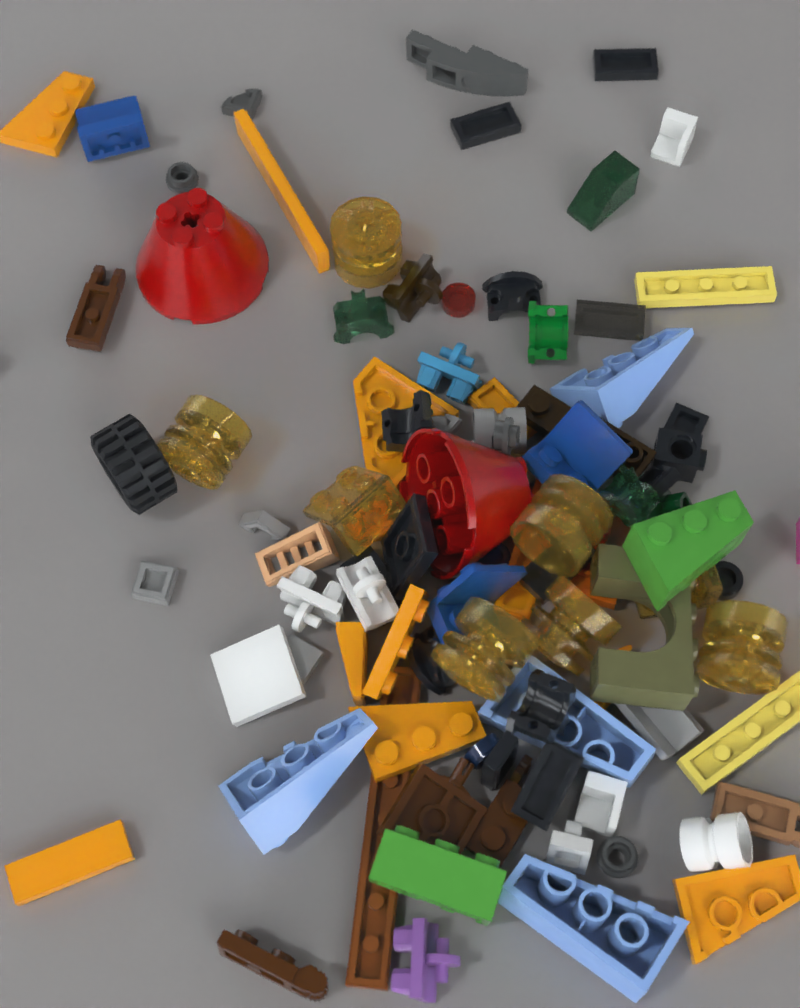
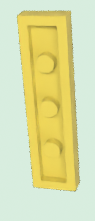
[634,266,777,309]
[676,671,800,795]

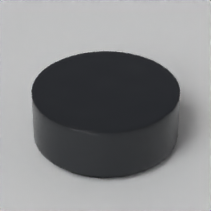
[703,561,743,601]

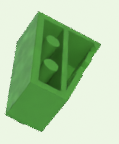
[622,490,754,612]
[368,825,507,926]

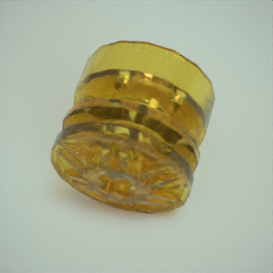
[330,196,403,289]
[157,394,252,490]
[510,474,614,577]
[517,573,623,677]
[431,597,539,703]
[695,600,788,694]

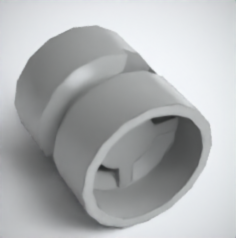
[473,407,527,454]

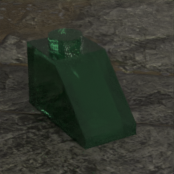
[567,150,640,232]

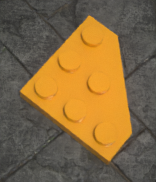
[353,356,459,494]

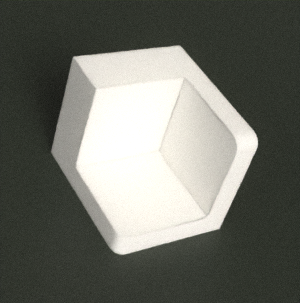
[650,107,698,167]
[574,770,628,837]

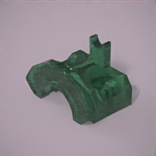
[333,289,395,344]
[588,464,661,527]

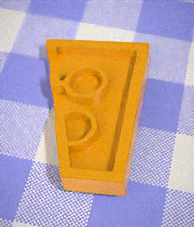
[0,71,95,158]
[362,584,430,700]
[348,701,487,783]
[672,854,800,965]

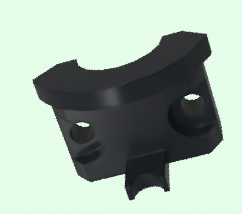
[482,271,543,321]
[381,390,436,452]
[407,625,473,695]
[505,669,576,744]

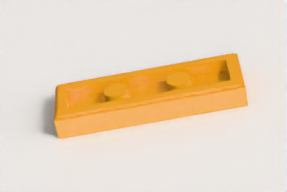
[4,819,135,906]

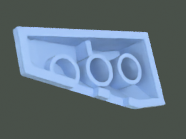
[550,328,694,428]
[218,708,378,855]

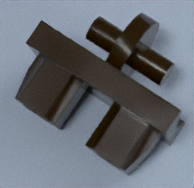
[382,254,443,323]

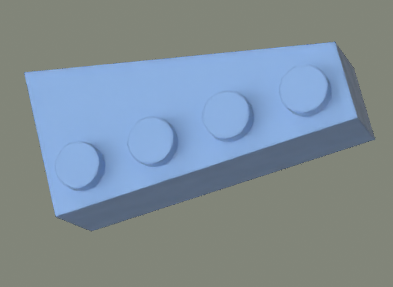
[478,651,656,788]
[498,854,690,1003]

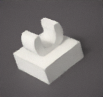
[545,820,593,875]

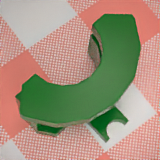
[528,301,569,363]

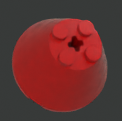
[136,188,269,324]
[399,428,537,580]

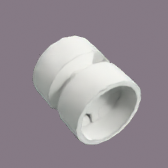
[679,812,753,873]

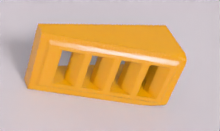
[335,622,368,706]

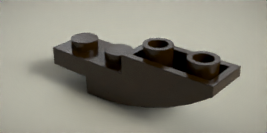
[516,385,657,482]

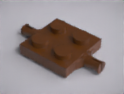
[376,757,488,855]

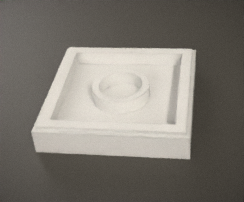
[210,625,307,727]

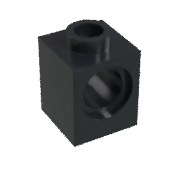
[651,427,707,483]

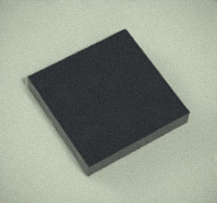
[381,494,439,601]

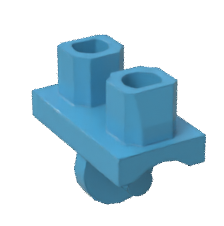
[416,342,483,405]

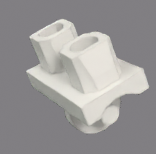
[336,556,399,632]
[277,565,347,633]

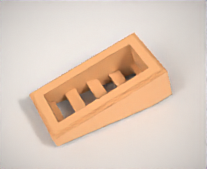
[255,522,340,587]

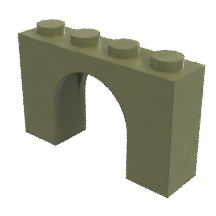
[590,544,700,711]

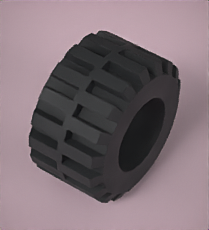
[90,414,177,515]

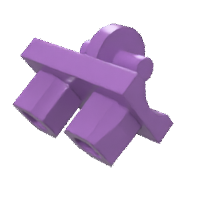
[391,918,461,1003]

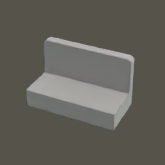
[616,704,705,760]

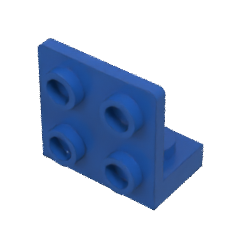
[75,95,150,162]
[522,400,633,513]
[427,562,527,646]

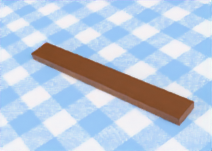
[345,666,422,991]

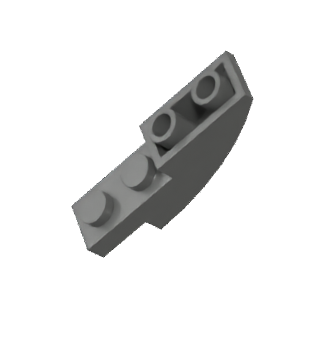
[406,29,529,97]

